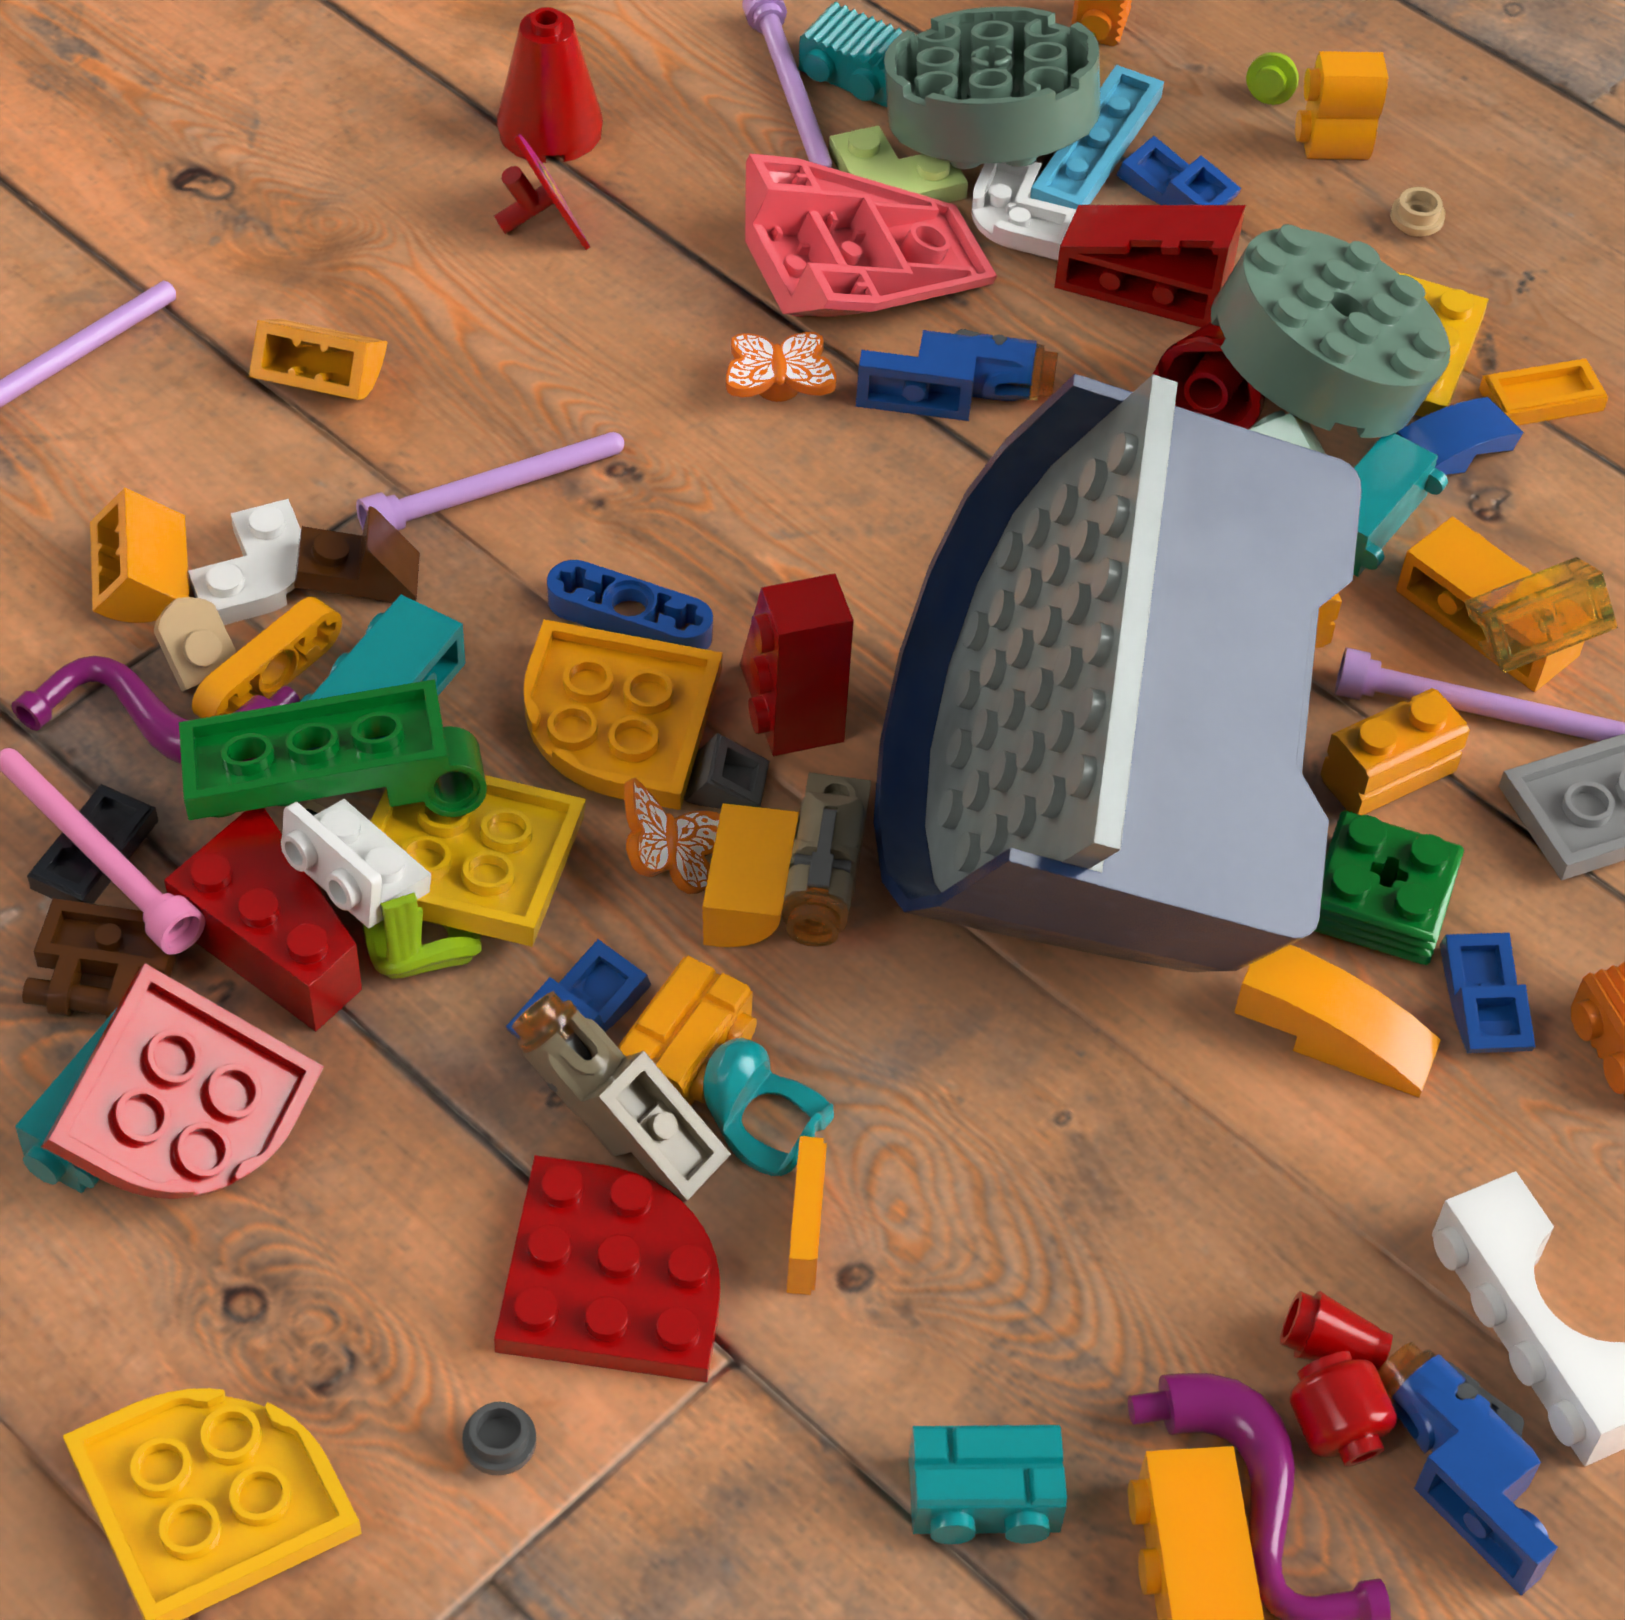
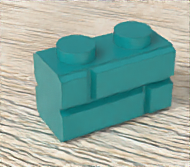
[909,1425,1067,1544]

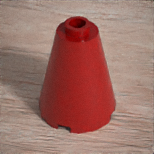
[497,7,603,163]
[1153,322,1265,429]

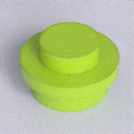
[1246,52,1299,105]

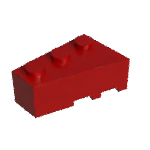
[1054,205,1246,327]
[740,573,854,756]
[164,808,362,1032]

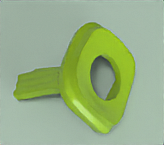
[362,892,482,979]

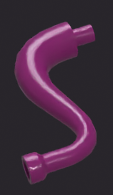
[11,656,300,764]
[1128,1373,1391,1620]

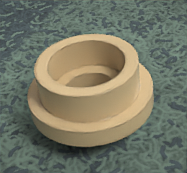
[1390,187,1446,237]

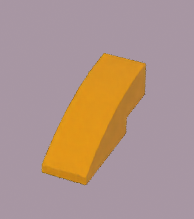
[1234,945,1441,1098]

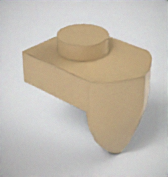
[154,597,236,692]

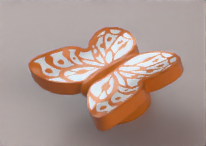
[726,332,837,402]
[624,778,720,894]

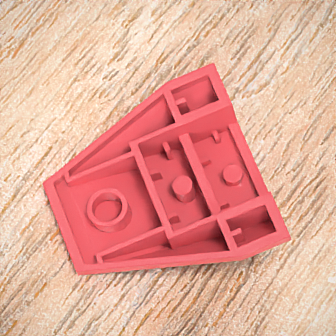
[745,154,997,317]

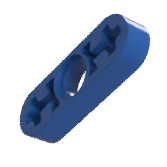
[547,560,713,650]

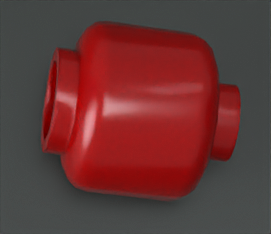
[1289,1351,1397,1467]

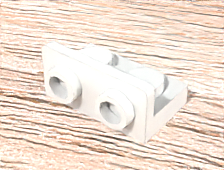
[281,799,431,929]

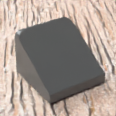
[684,733,770,809]

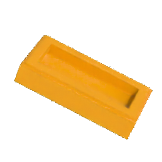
[1479,358,1608,426]
[786,1136,827,1295]

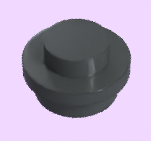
[462,1402,536,1475]

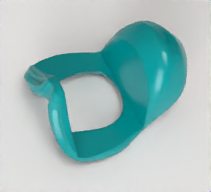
[703,1038,834,1176]

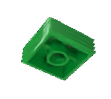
[1314,811,1464,965]

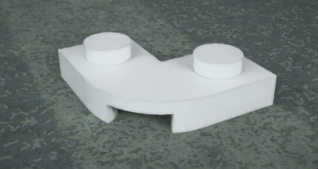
[971,162,1076,260]
[188,499,301,625]

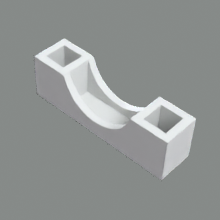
[1432,1171,1625,1467]

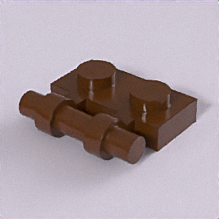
[22,898,178,1019]

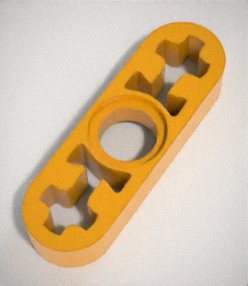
[192,596,342,718]

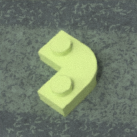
[829,125,968,203]

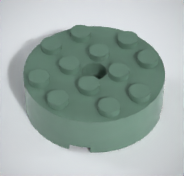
[884,7,1101,169]
[1211,224,1450,438]

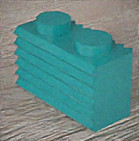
[798,1,903,108]

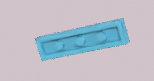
[1030,65,1164,210]

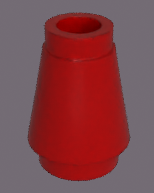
[1280,1291,1393,1374]

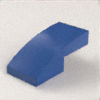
[1116,136,1242,205]
[1396,397,1524,475]
[1440,932,1536,1053]
[506,939,651,1045]

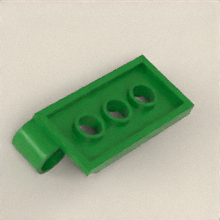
[179,679,487,821]

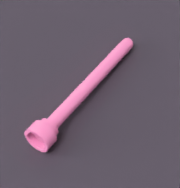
[0,748,205,955]

